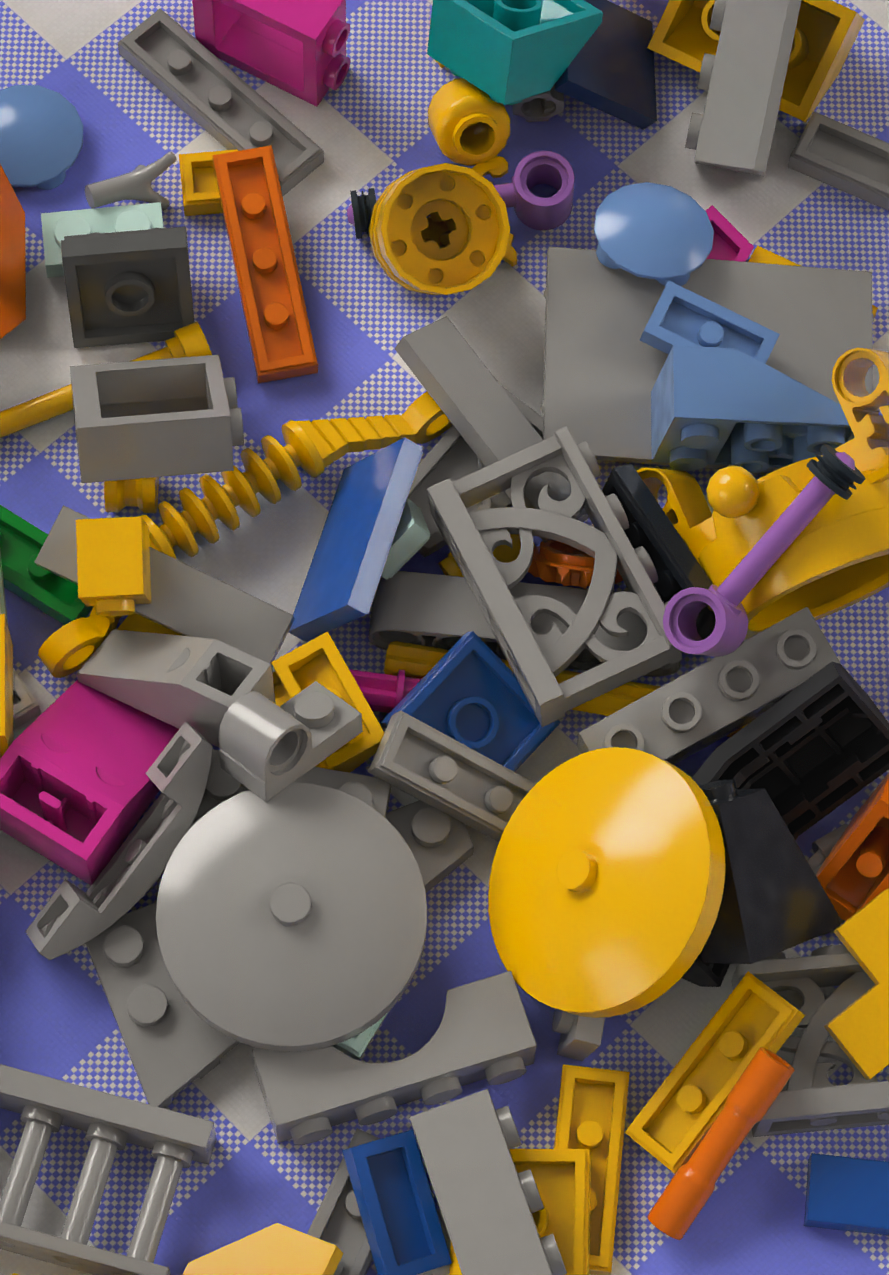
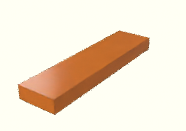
[213,145,318,384]

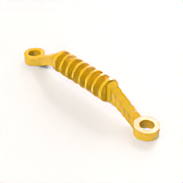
[38,392,453,678]

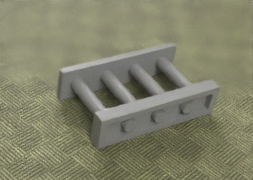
[0,1064,217,1275]

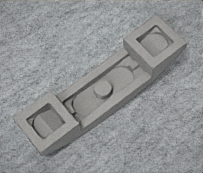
[25,721,213,960]

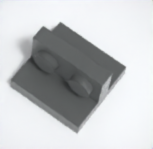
[61,227,195,348]

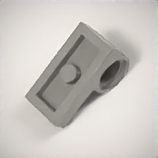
[219,681,363,802]

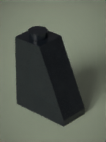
[699,779,840,964]

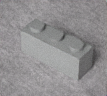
[409,1089,567,1275]

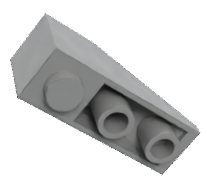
[77,629,276,748]

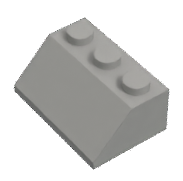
[685,0,802,177]

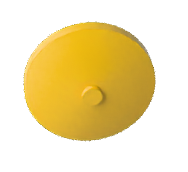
[488,747,726,1018]

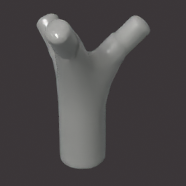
[85,152,177,211]

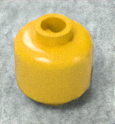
[428,78,510,166]

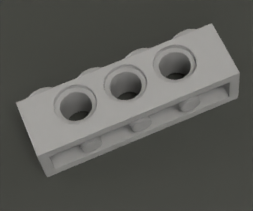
[576,607,840,765]

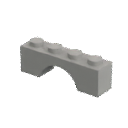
[252,971,537,1145]

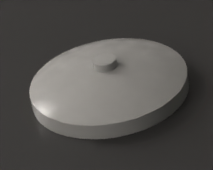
[156,783,427,1052]

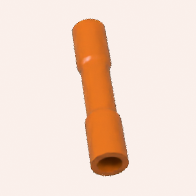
[647,1047,795,1240]

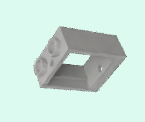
[70,354,244,483]

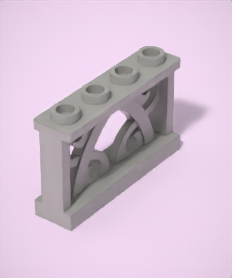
[427,426,682,727]
[732,945,889,1137]

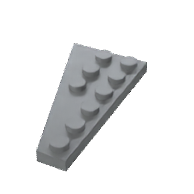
[85,800,474,1109]

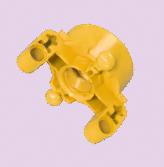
[636,347,889,639]

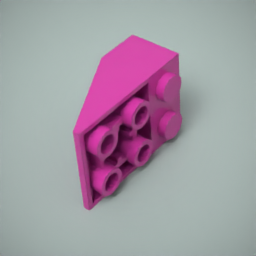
[0,680,179,885]

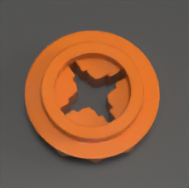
[528,539,623,589]

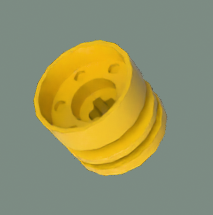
[369,163,510,295]

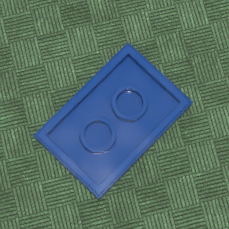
[288,437,423,642]

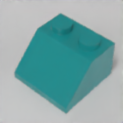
[427,0,603,105]

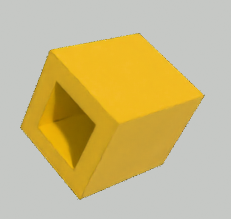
[76,516,152,616]

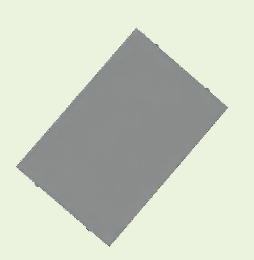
[541,246,874,473]

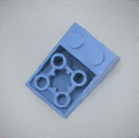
[651,345,855,474]

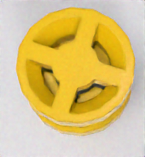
[104,477,159,513]

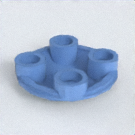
[0,85,83,190]
[594,182,714,286]

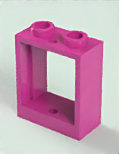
[192,0,351,107]

